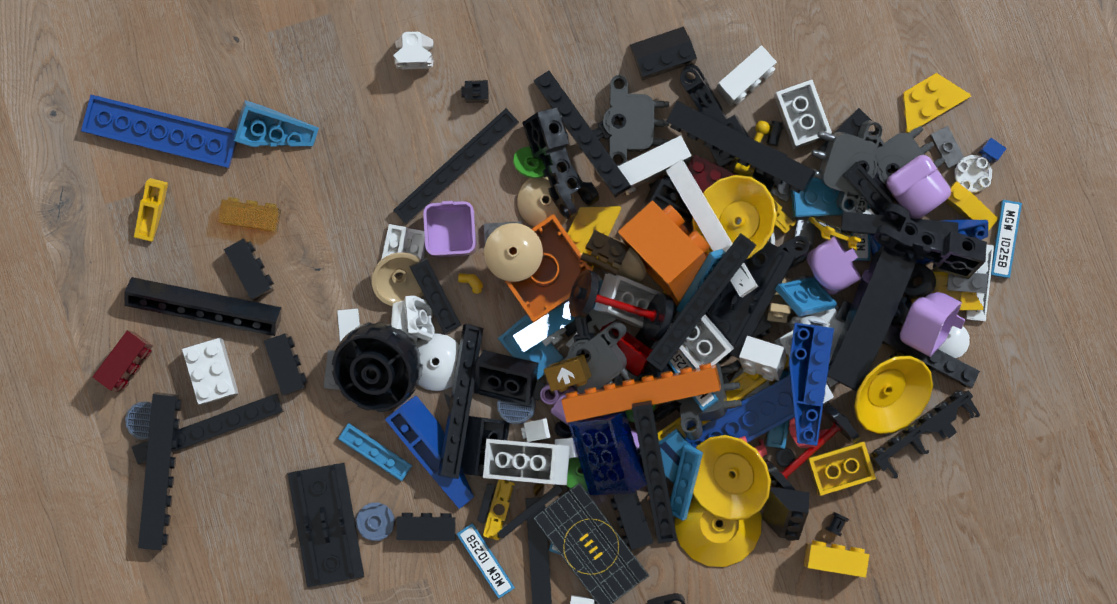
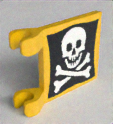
[808,217,861,251]

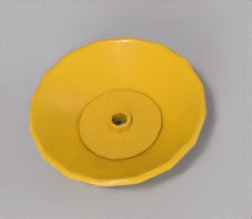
[692,175,777,259]
[854,356,933,434]
[693,435,771,521]
[675,495,762,567]

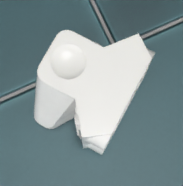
[393,32,434,70]
[391,296,435,344]

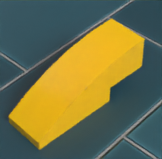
[134,178,168,242]

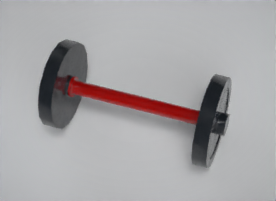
[569,270,674,341]
[764,403,861,490]

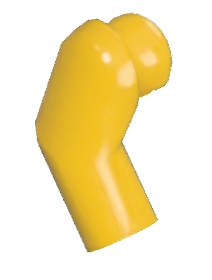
[458,273,483,294]

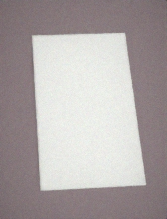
[337,309,360,342]

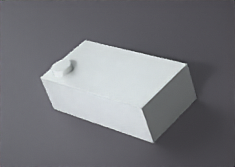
[618,136,691,195]

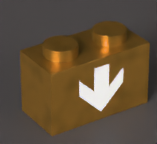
[544,354,592,392]

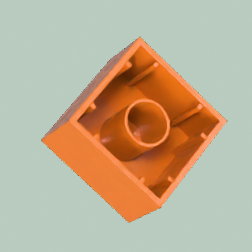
[618,200,710,305]
[503,214,593,323]

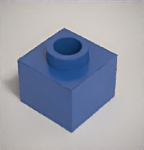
[979,138,1007,163]

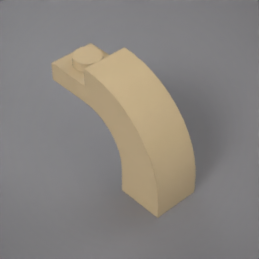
[766,278,791,323]

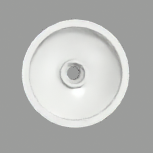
[415,334,460,391]

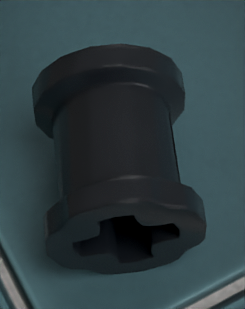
[825,512,849,537]

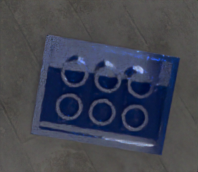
[568,411,647,495]

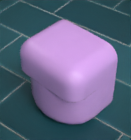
[886,155,951,219]
[423,201,477,258]
[807,236,861,295]
[900,292,965,357]

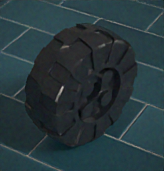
[332,322,423,412]

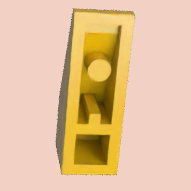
[945,181,998,231]

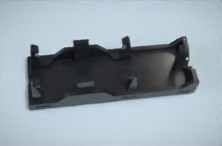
[870,390,980,479]

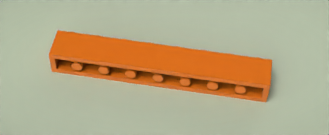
[561,363,721,423]

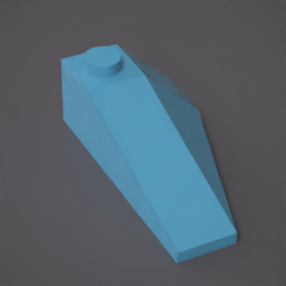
[234,100,319,147]

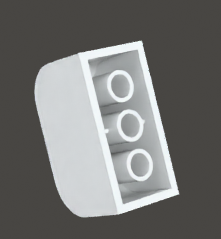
[483,439,570,485]

